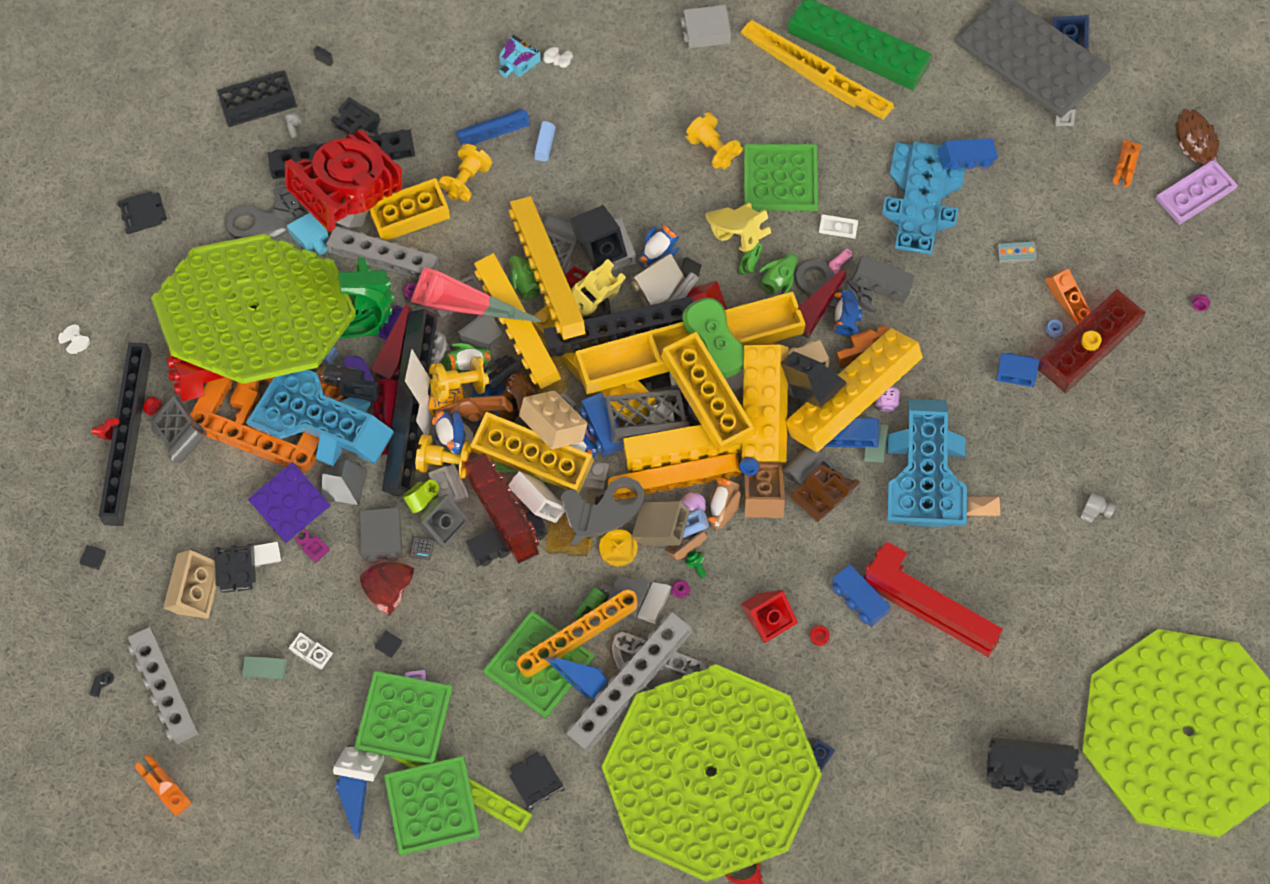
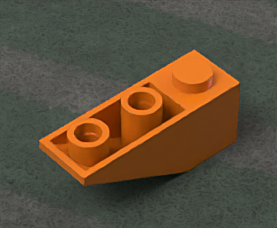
[1044,268,1094,327]

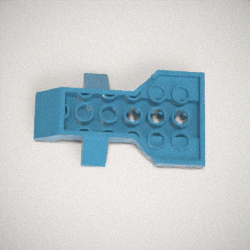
[882,141,965,255]
[246,370,394,466]
[887,399,967,527]

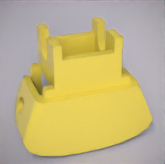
[705,203,771,252]
[571,259,626,317]

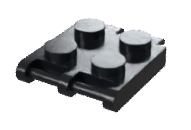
[117,191,167,234]
[214,543,256,593]
[509,751,565,810]

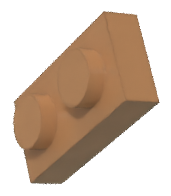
[665,531,707,561]

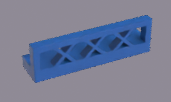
[456,109,530,146]

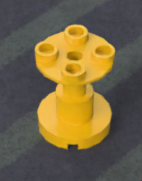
[685,113,743,169]
[438,144,492,202]
[429,356,489,401]
[416,434,472,479]

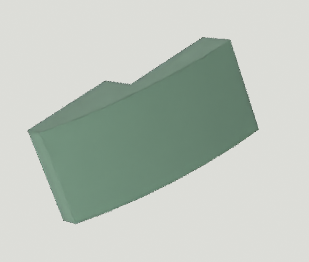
[865,425,889,462]
[242,657,287,680]

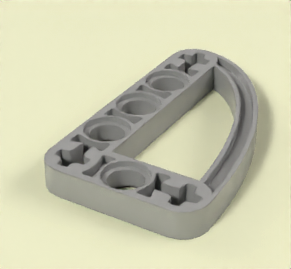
[612,632,706,692]

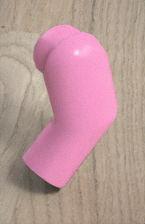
[828,249,852,274]

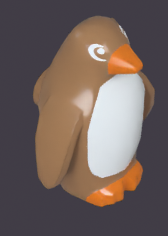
[707,479,741,529]

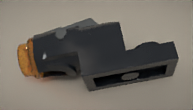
[317,364,379,402]

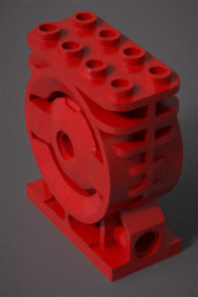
[285,130,402,232]

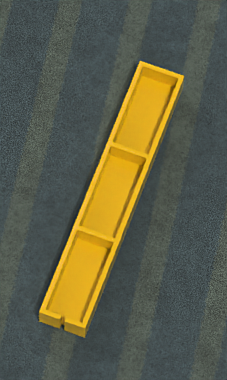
[575,292,806,394]

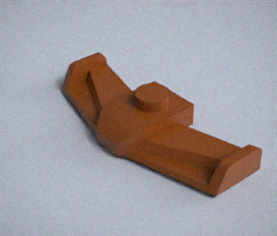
[436,395,513,422]

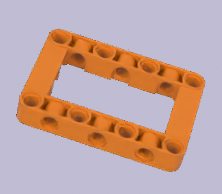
[190,377,346,473]

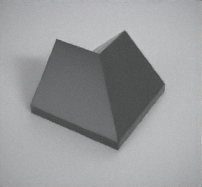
[458,315,503,351]
[321,460,367,506]
[420,494,470,549]

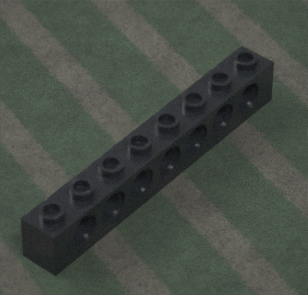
[268,129,415,179]
[544,296,693,357]

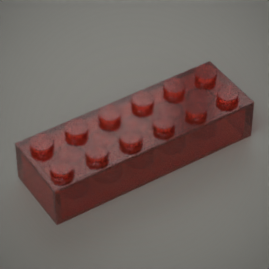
[1038,289,1146,394]
[464,453,540,564]

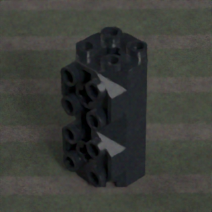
[987,738,1079,795]

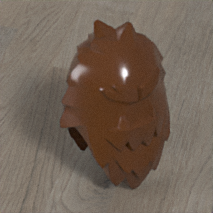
[1175,109,1219,165]
[499,370,535,423]

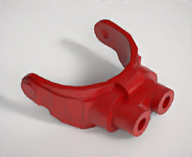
[92,418,120,441]
[724,862,764,884]

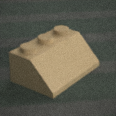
[163,550,217,619]

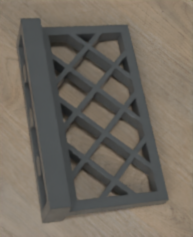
[605,390,689,443]

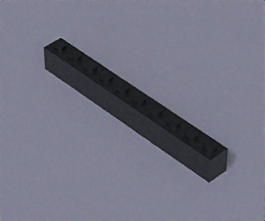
[382,309,438,496]
[99,342,152,526]

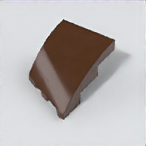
[790,465,860,522]

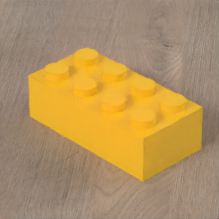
[369,178,450,241]

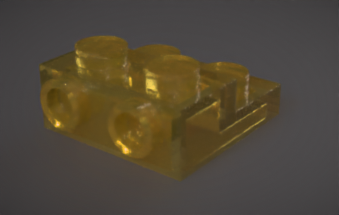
[546,515,592,557]

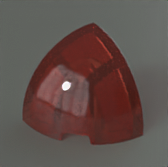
[360,562,414,616]

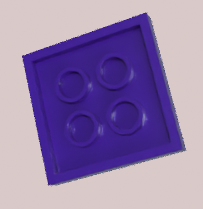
[248,462,331,543]

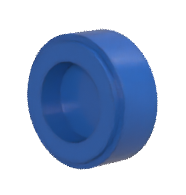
[739,457,760,476]

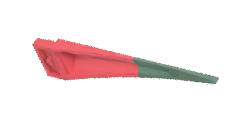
[411,267,541,322]

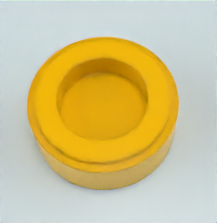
[1081,331,1102,351]

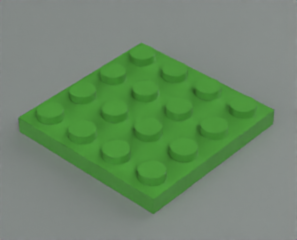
[744,144,818,211]
[483,611,595,719]
[355,671,453,764]
[384,756,481,856]

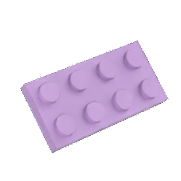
[1156,160,1238,225]

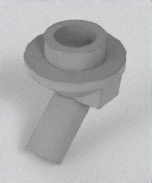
[285,113,302,139]

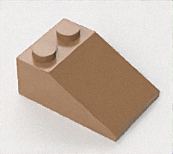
[744,463,785,518]

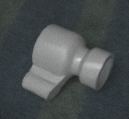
[1080,492,1117,523]

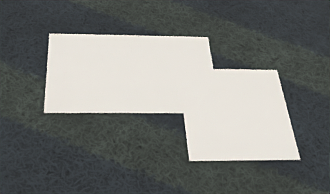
[405,349,432,435]

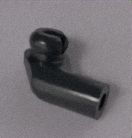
[89,672,114,697]

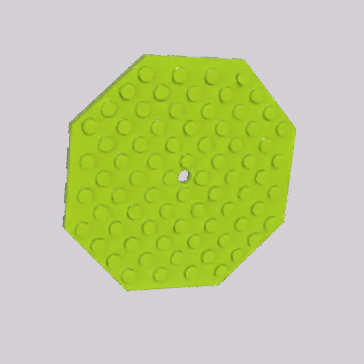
[151,234,356,384]
[1082,629,1270,838]
[601,664,822,882]

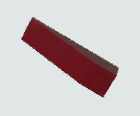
[794,269,847,338]
[371,304,413,380]
[373,379,398,456]

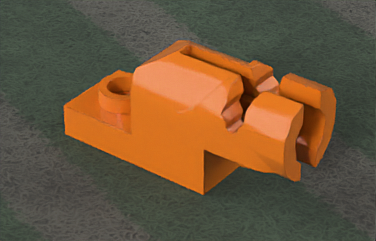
[1113,140,1141,188]
[837,325,888,368]
[230,380,261,427]
[134,754,192,817]

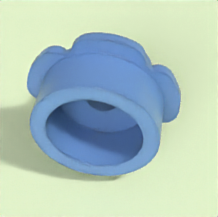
[1045,320,1064,338]

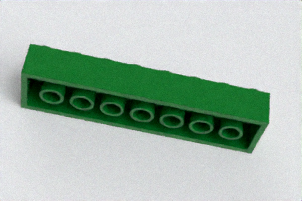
[788,0,931,91]

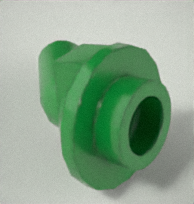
[685,551,707,579]

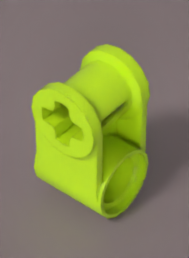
[402,479,439,513]

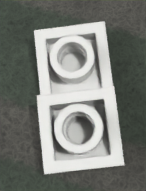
[238,542,281,567]
[288,632,333,670]

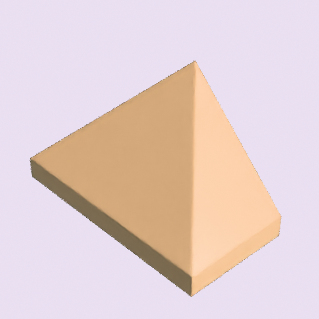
[967,497,1000,515]

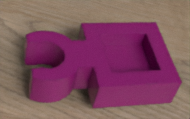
[295,529,330,563]

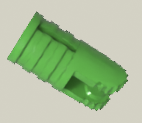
[738,243,763,275]
[573,587,607,619]

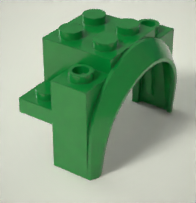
[337,258,394,339]

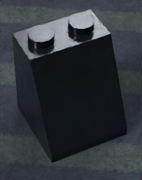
[570,205,627,270]
[781,351,847,408]

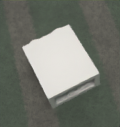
[508,471,565,523]

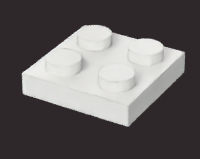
[333,747,384,781]

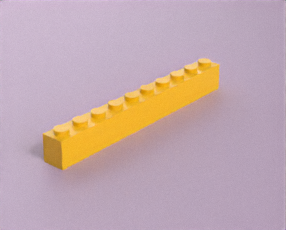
[508,196,585,340]

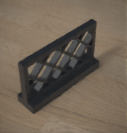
[217,70,297,127]

